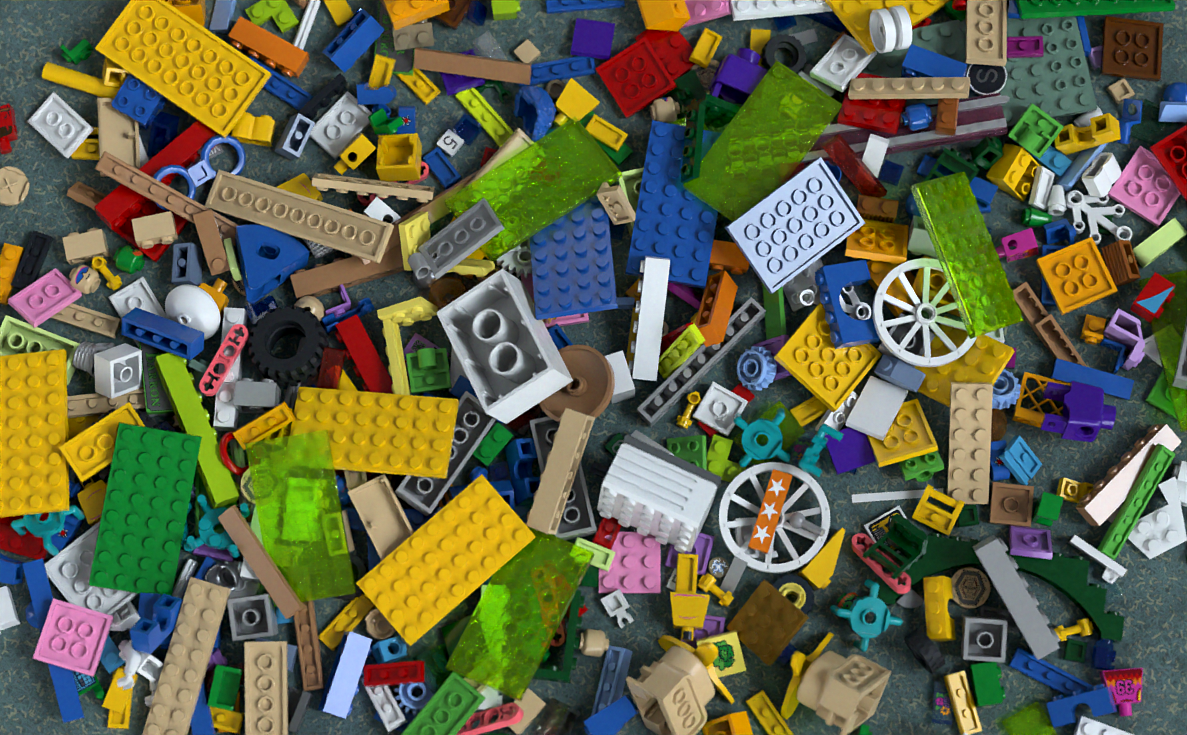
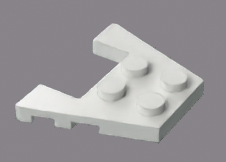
[1107,476,1187,559]

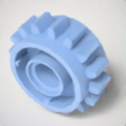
[737,346,777,391]
[992,369,1021,410]
[395,672,439,716]

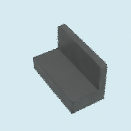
[288,687,313,734]

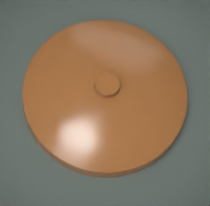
[539,345,615,423]

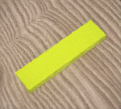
[455,88,514,147]
[658,323,705,380]

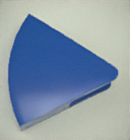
[235,225,309,304]

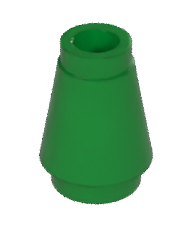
[1021,207,1052,227]

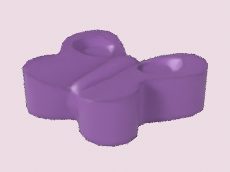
[206,649,228,672]

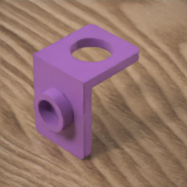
[325,284,351,318]

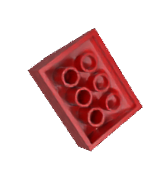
[1150,125,1187,202]

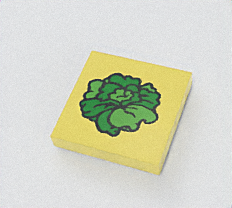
[696,630,747,678]

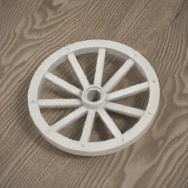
[872,258,982,367]
[719,462,830,573]

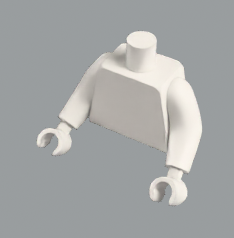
[117,640,164,707]

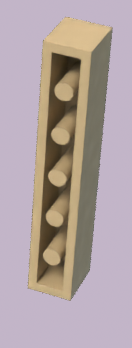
[526,408,595,535]

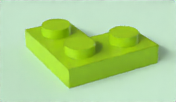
[245,0,299,34]
[707,434,747,486]

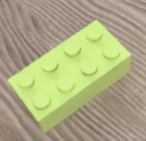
[0,315,79,385]

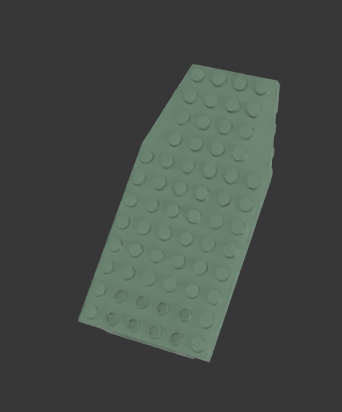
[847,9,1097,142]

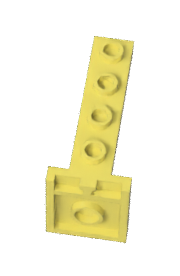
[398,211,495,277]
[377,296,438,395]

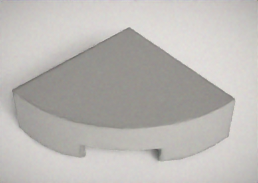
[896,588,925,609]

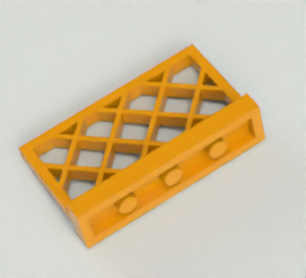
[1012,372,1070,428]

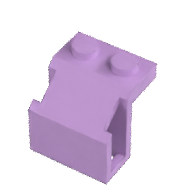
[1103,308,1145,371]

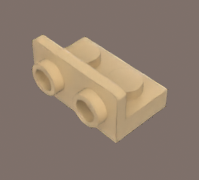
[597,182,636,225]

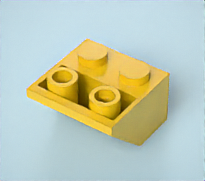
[986,143,1040,202]

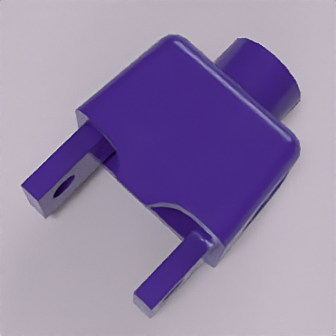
[708,48,768,124]
[1040,381,1116,442]

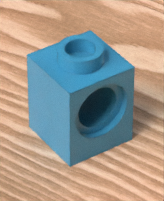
[372,636,407,664]

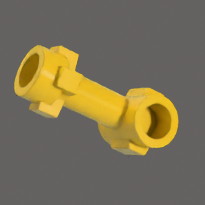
[91,257,123,291]
[676,391,702,430]
[697,573,734,607]
[1053,618,1094,641]

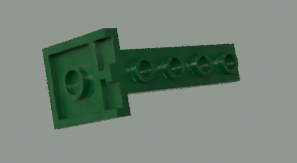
[681,93,744,184]
[519,590,585,684]

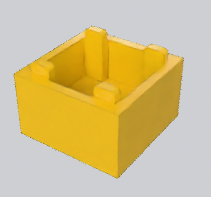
[376,133,422,181]

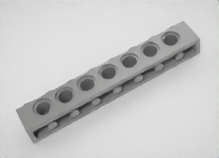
[637,297,766,427]

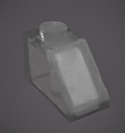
[472,31,508,60]

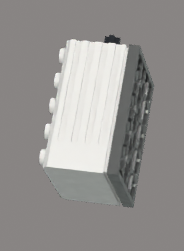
[589,434,722,553]

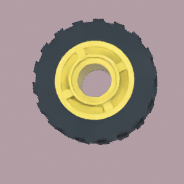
[773,575,814,616]

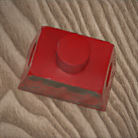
[0,104,18,154]

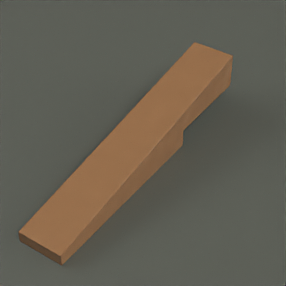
[1007,282,1087,367]

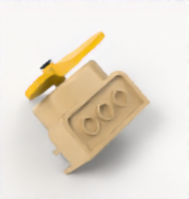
[781,632,891,735]
[625,635,735,735]

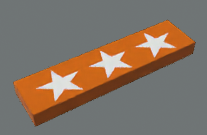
[748,469,793,554]

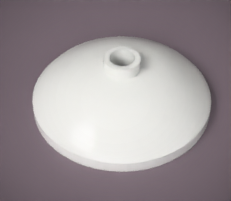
[165,284,220,340]

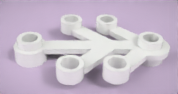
[1065,190,1132,245]
[797,286,871,320]

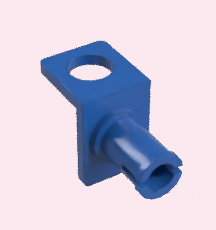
[1117,98,1143,144]

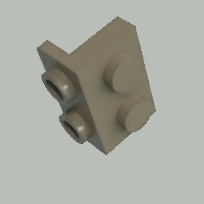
[392,19,434,50]

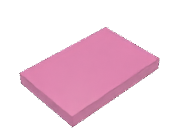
[8,268,82,328]

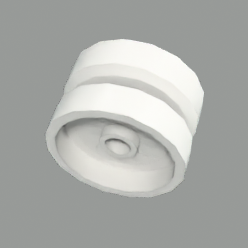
[869,5,912,53]

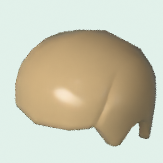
[293,295,325,322]
[365,608,396,640]

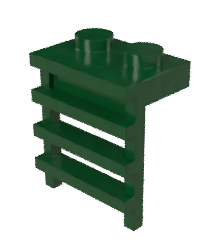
[919,148,980,210]
[863,513,929,580]

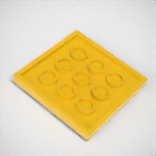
[773,301,882,413]
[914,316,1015,407]

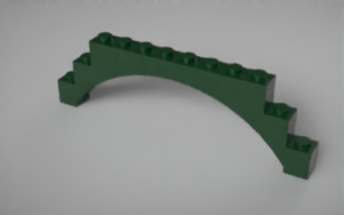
[876,533,1125,643]

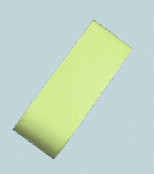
[1133,218,1187,268]

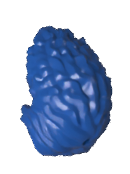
[513,85,556,142]

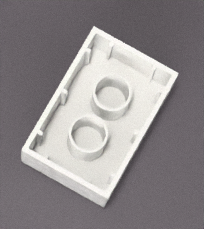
[436,269,573,424]

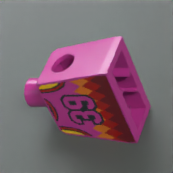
[991,228,1039,263]
[1099,668,1143,717]

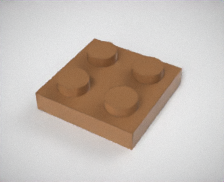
[989,482,1034,528]

